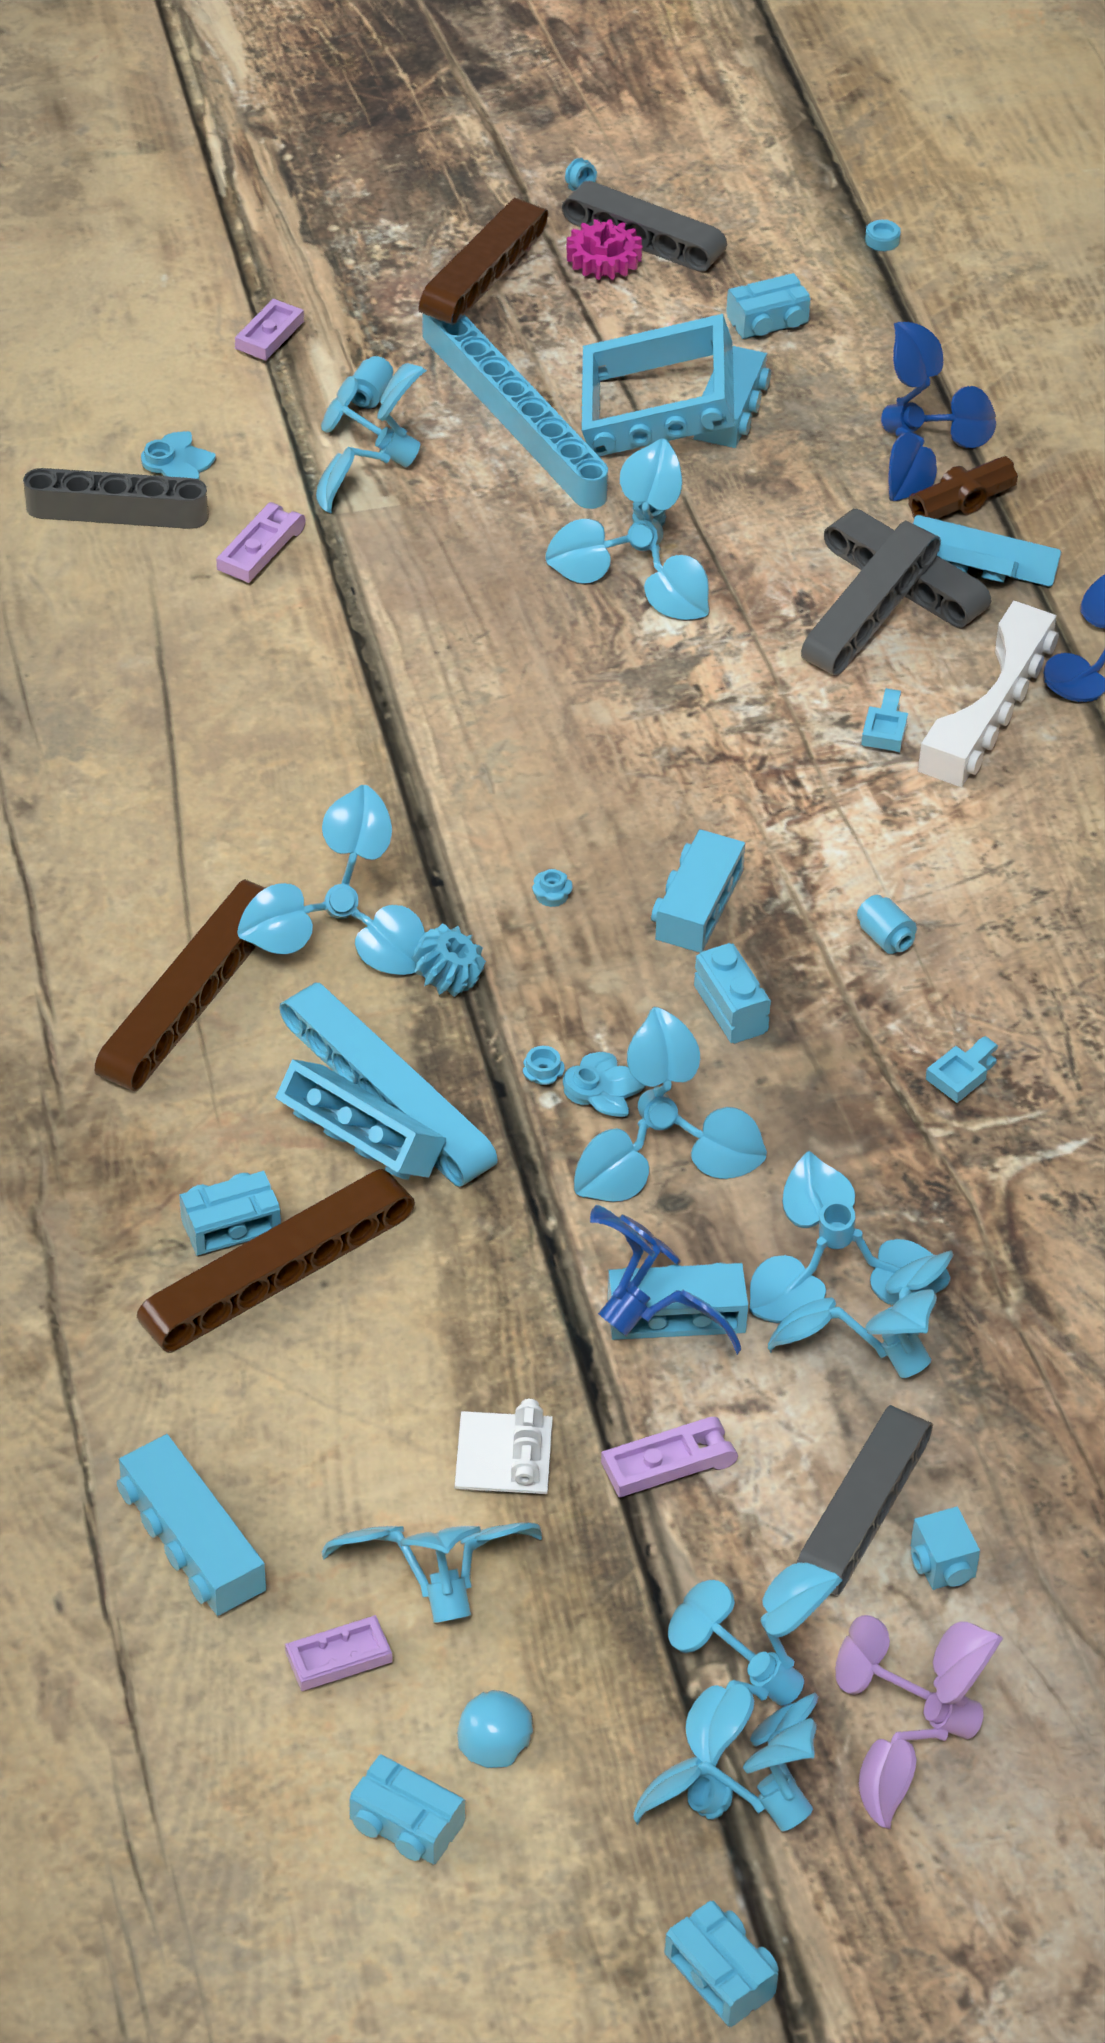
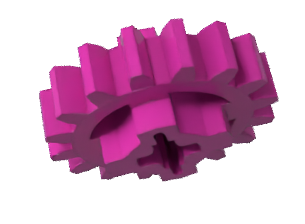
[566,219,642,279]

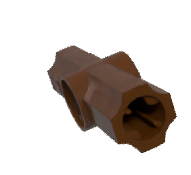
[908,456,1018,519]

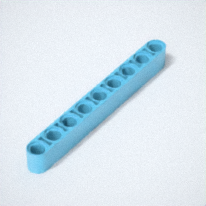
[422,314,608,509]

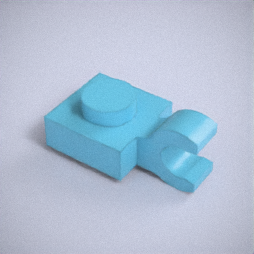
[861,688,908,752]
[926,1036,998,1103]

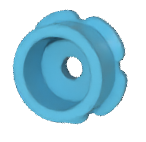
[565,158,597,191]
[532,869,573,907]
[523,1046,565,1085]
[687,1774,733,1820]

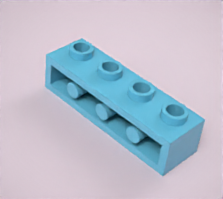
[275,1059,446,1180]
[117,1434,266,1617]

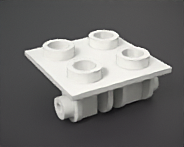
[455,1399,553,1494]

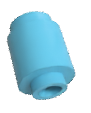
[351,356,393,409]
[857,895,917,954]

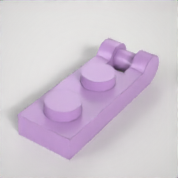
[216,502,306,583]
[601,1417,738,1498]

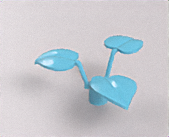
[316,363,427,514]
[545,438,709,620]
[237,785,425,975]
[574,1007,767,1202]
[750,1151,951,1323]
[768,1251,954,1378]
[322,1522,542,1623]
[668,1563,843,1767]
[633,1692,819,1831]

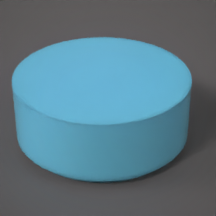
[865,220,901,251]

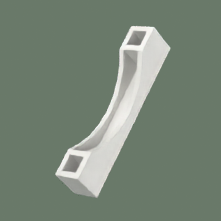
[918,601,1059,787]

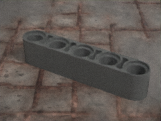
[562,181,727,272]
[23,468,208,529]
[823,509,991,628]
[801,520,941,676]
[797,1405,933,1596]

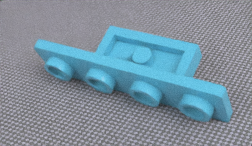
[913,515,1062,587]

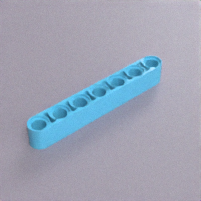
[279,982,498,1187]

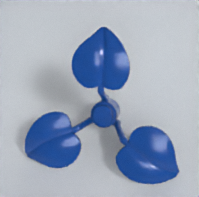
[881,322,996,501]
[1044,574,1105,702]
[590,1205,741,1355]

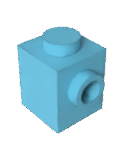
[910,1506,980,1590]

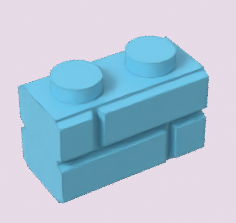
[726,273,810,339]
[694,943,771,1044]
[179,1171,281,1256]
[349,1754,465,1865]
[664,1900,778,2027]

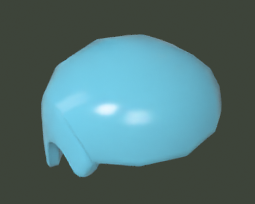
[457,1690,533,1768]

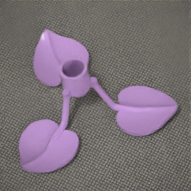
[835,1615,1003,1829]

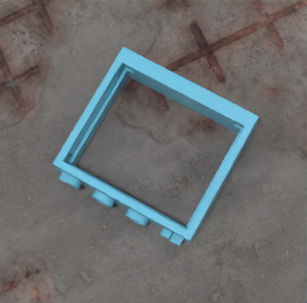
[582,314,735,456]

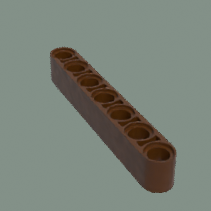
[418,197,548,325]
[94,879,266,1092]
[137,1169,415,1352]

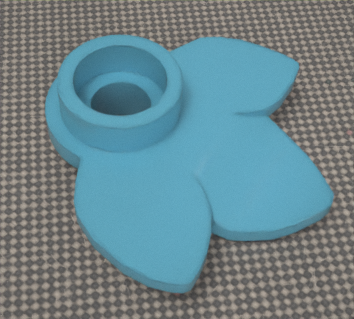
[141,431,216,479]
[563,1052,646,1117]

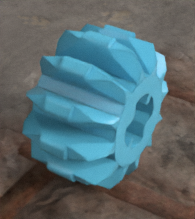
[412,923,486,997]

